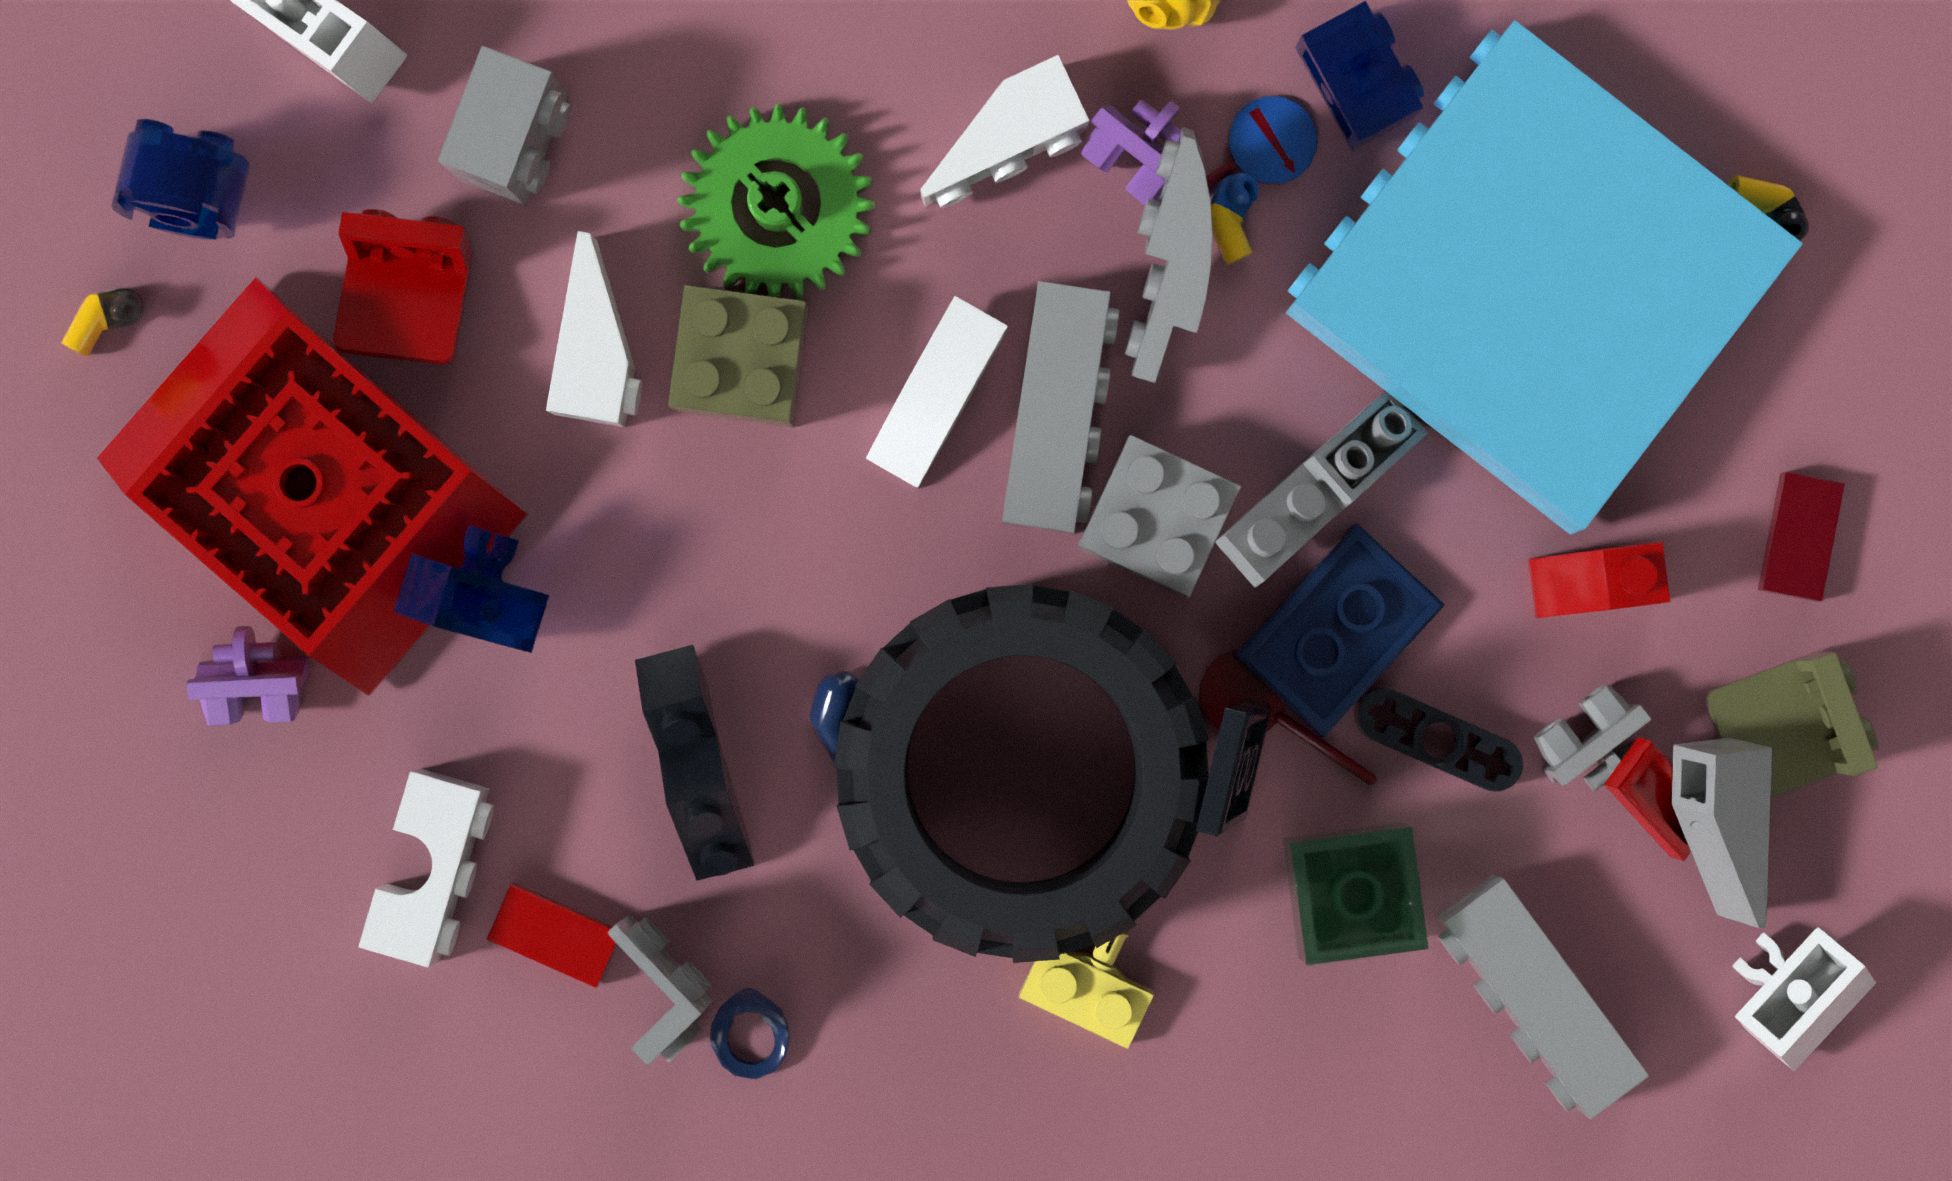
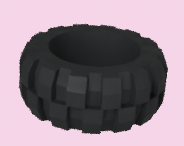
[834,584,1210,963]

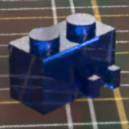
[1295,1,1424,151]
[394,525,550,653]

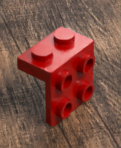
[333,209,473,365]

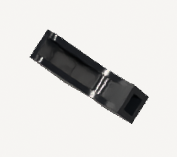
[635,645,755,881]

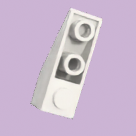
[920,55,1089,208]

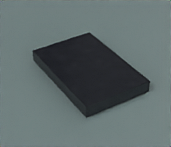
[1196,700,1272,837]

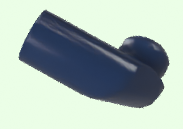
[809,671,858,763]

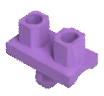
[1081,99,1181,205]
[186,626,310,726]

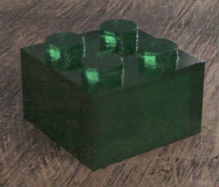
[1282,822,1429,965]

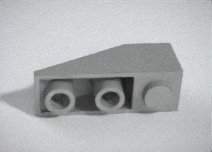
[1672,738,1772,928]

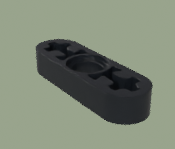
[1354,688,1523,792]

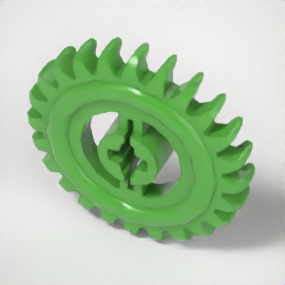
[677,103,875,300]

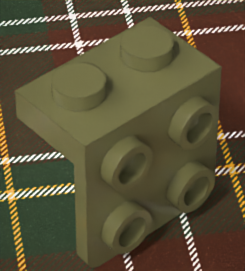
[1705,652,1878,798]

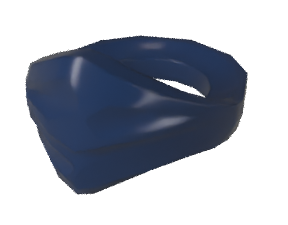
[710,987,790,1079]

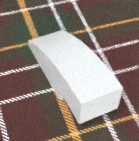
[866,296,1008,488]

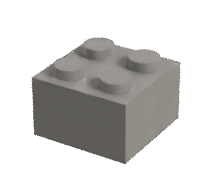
[438,46,572,206]
[1076,435,1241,598]

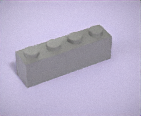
[1002,281,1119,534]
[1436,874,1649,1120]

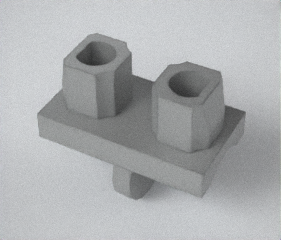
[1534,684,1652,792]

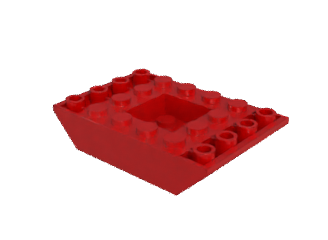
[97,277,529,696]

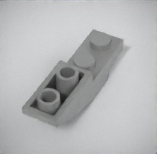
[1124,127,1212,383]
[1215,391,1428,588]

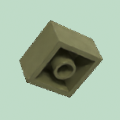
[668,285,809,428]

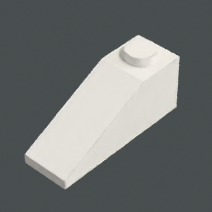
[230,0,408,103]
[546,231,642,427]

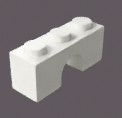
[358,769,494,968]

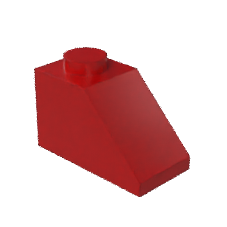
[1528,542,1671,618]

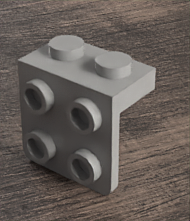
[608,915,714,1066]

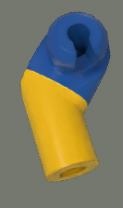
[1210,173,1259,265]

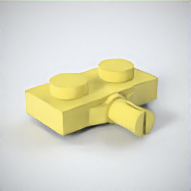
[1019,932,1154,1049]

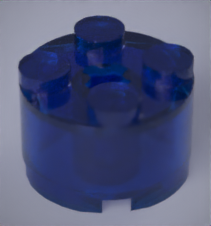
[111,119,250,240]

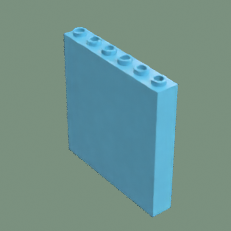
[1285,20,1803,535]

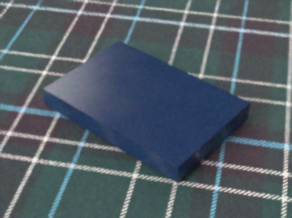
[1233,523,1445,738]

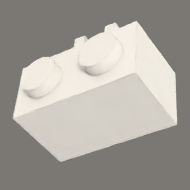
[1733,927,1876,1072]

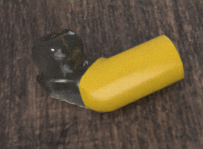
[61,288,144,357]

